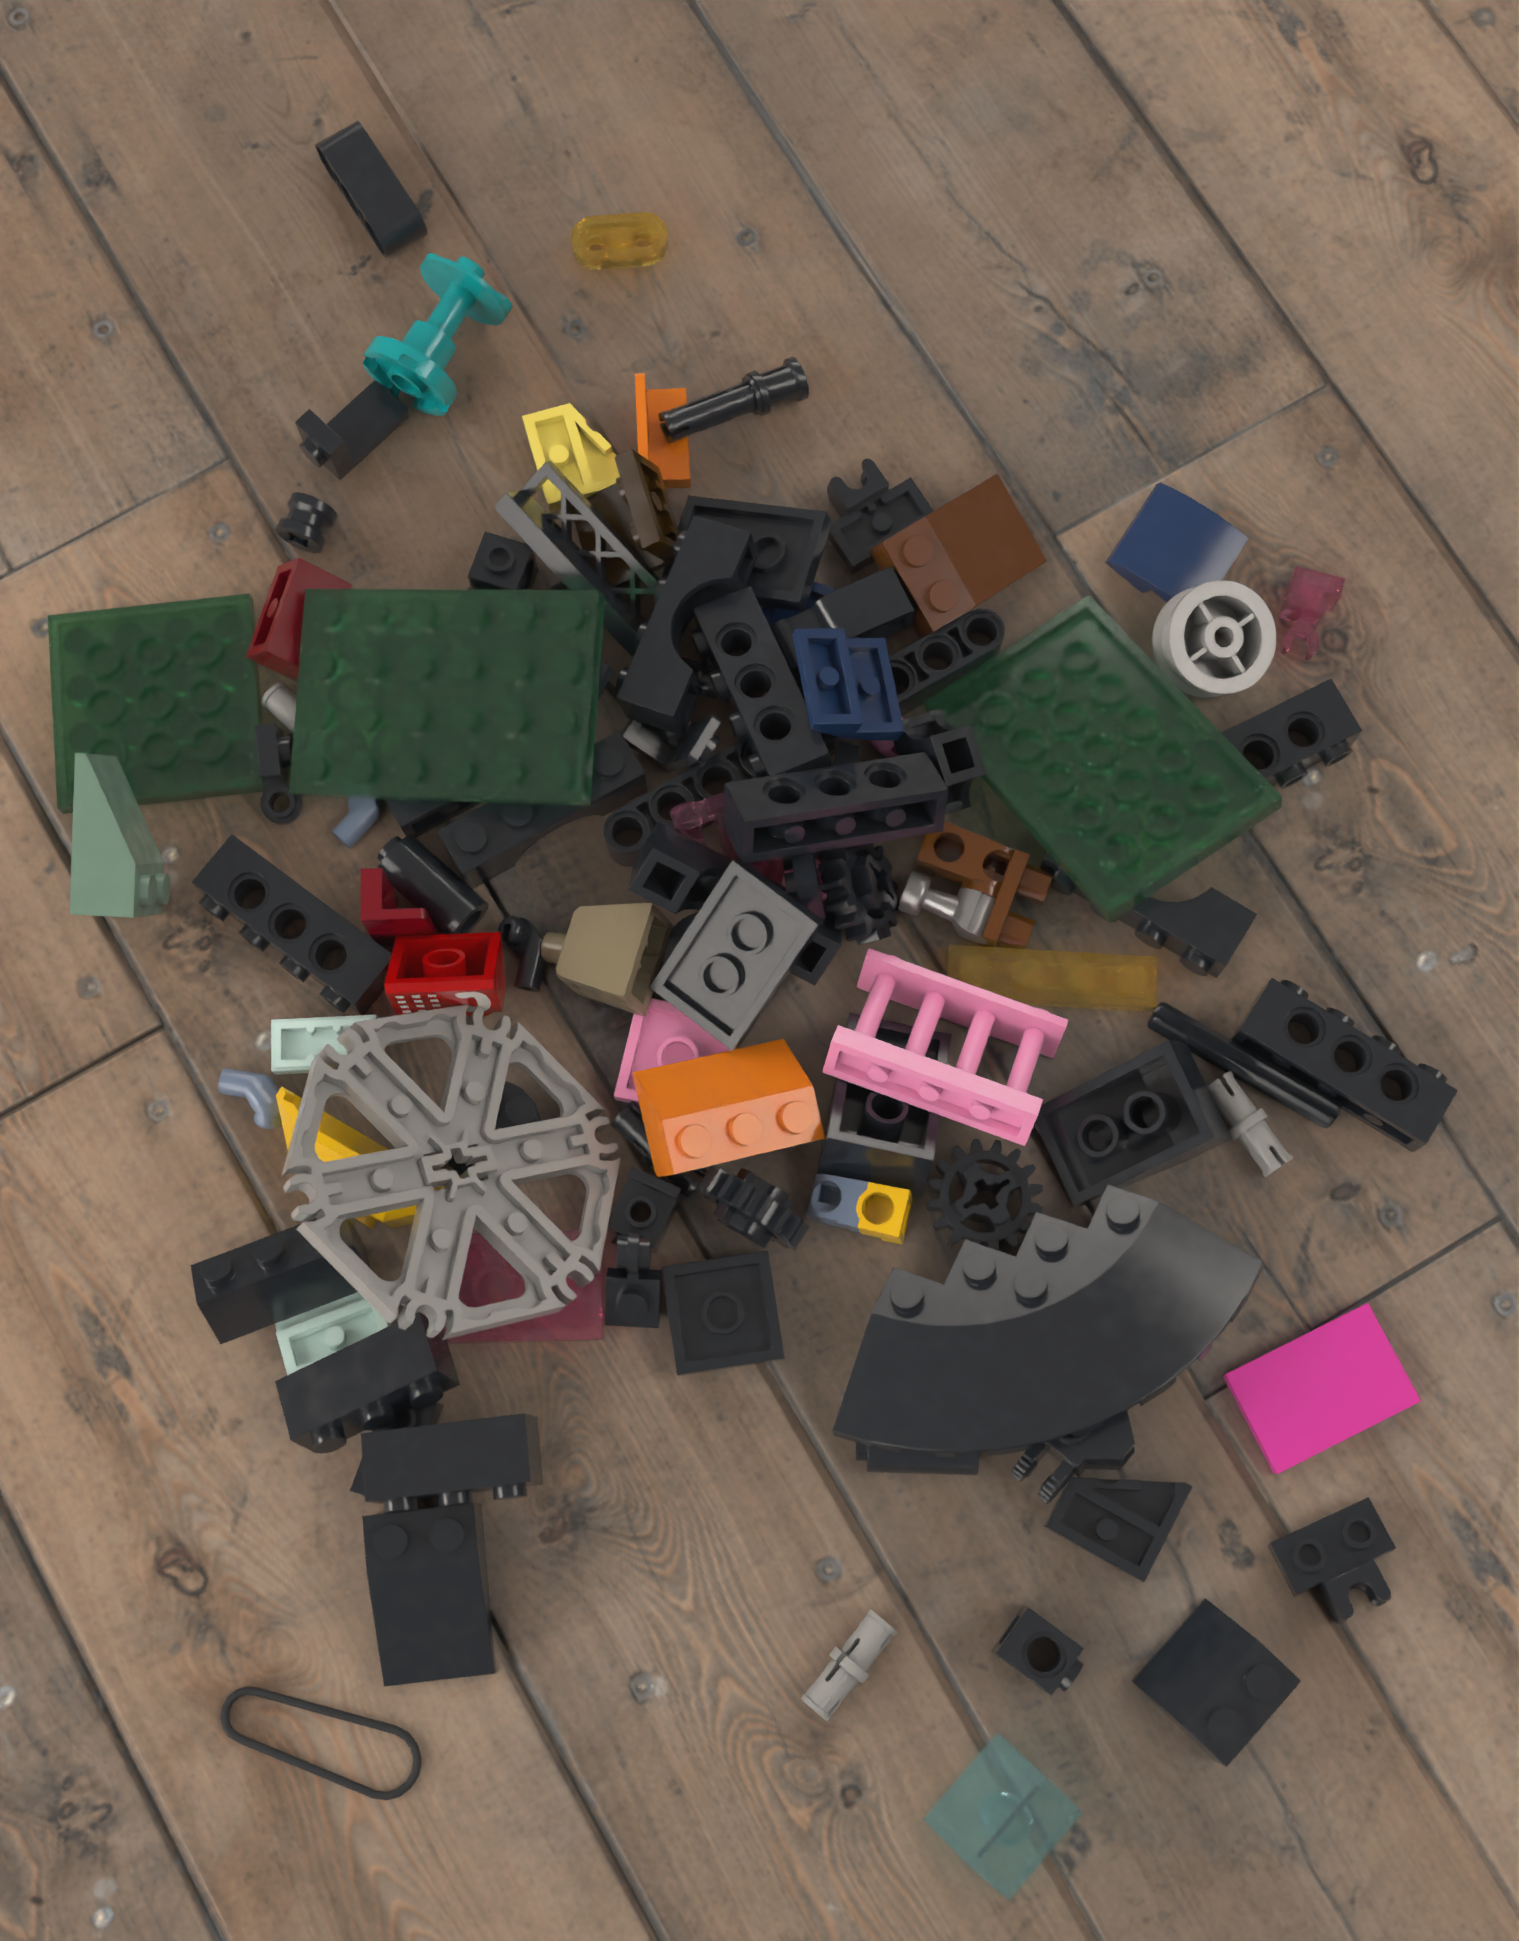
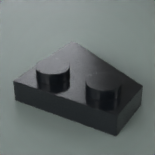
[1043,1477,1193,1582]

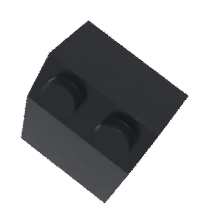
[817,1012,952,1196]
[1035,1040,1232,1207]
[362,1503,496,1687]

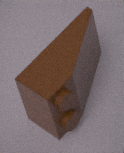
[869,474,1047,638]

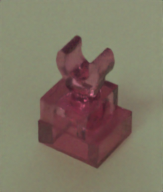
[1279,566,1345,661]

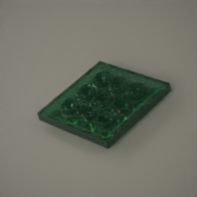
[48,593,264,814]

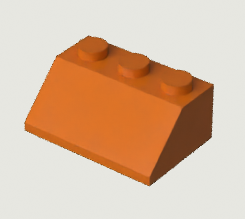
[632,1039,825,1177]

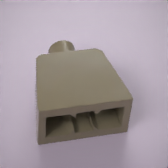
[541,903,673,1016]

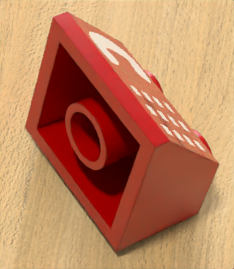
[384,932,506,1017]

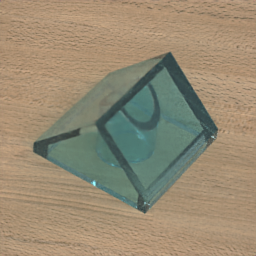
[923,1732,1083,1901]

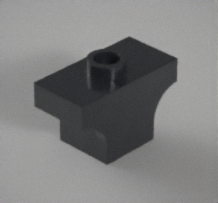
[894,709,987,815]

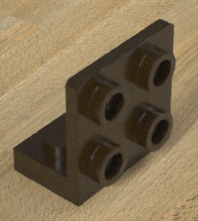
[572,449,680,587]

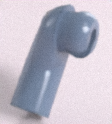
[331,770,381,849]
[218,1068,282,1129]

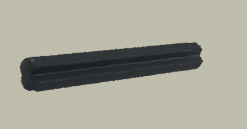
[1147,1002,1342,1128]

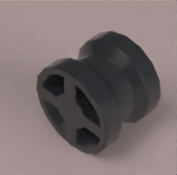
[275,492,338,553]

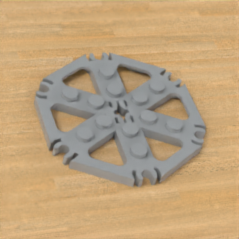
[281,1005,621,1340]

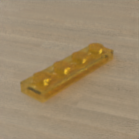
[946,945,1158,1012]

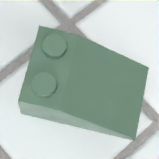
[70,753,171,918]

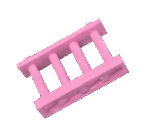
[822,948,1069,1146]

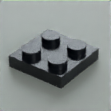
[662,1251,785,1376]

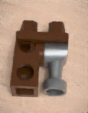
[898,821,1053,951]

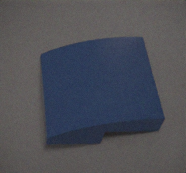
[1105,482,1249,602]
[792,628,904,741]

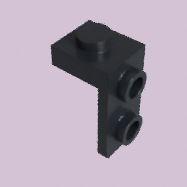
[295,381,409,480]
[621,715,721,773]

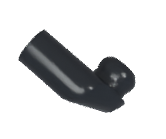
[498,916,546,992]

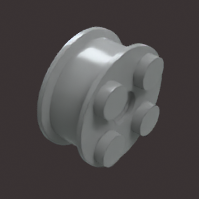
[1152,580,1276,698]

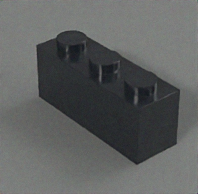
[190,1218,371,1344]
[275,1312,460,1453]
[361,1413,543,1513]

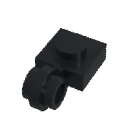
[254,723,303,825]
[605,1230,662,1328]

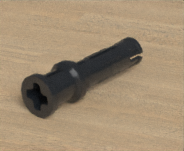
[658,356,809,444]

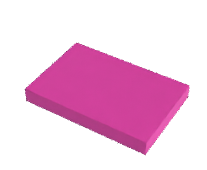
[1222,1303,1421,1475]

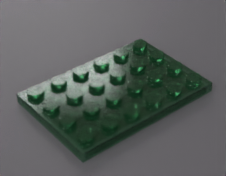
[289,589,605,805]
[924,595,1282,923]

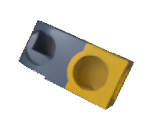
[805,1174,913,1245]

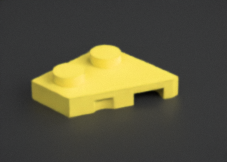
[522,403,620,512]

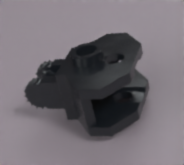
[1010,1410,1135,1504]

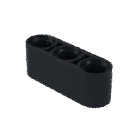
[315,121,428,257]

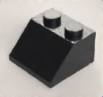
[1131,1598,1301,1767]

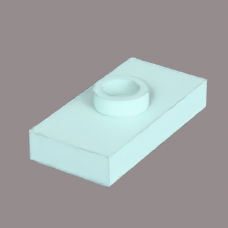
[271,1014,379,1075]

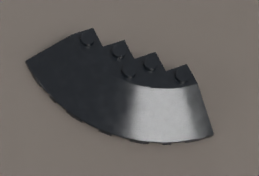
[832,1184,1263,1457]

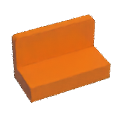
[635,373,691,489]

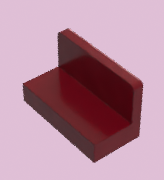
[361,868,439,946]

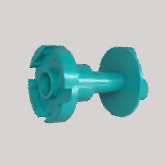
[362,253,513,416]

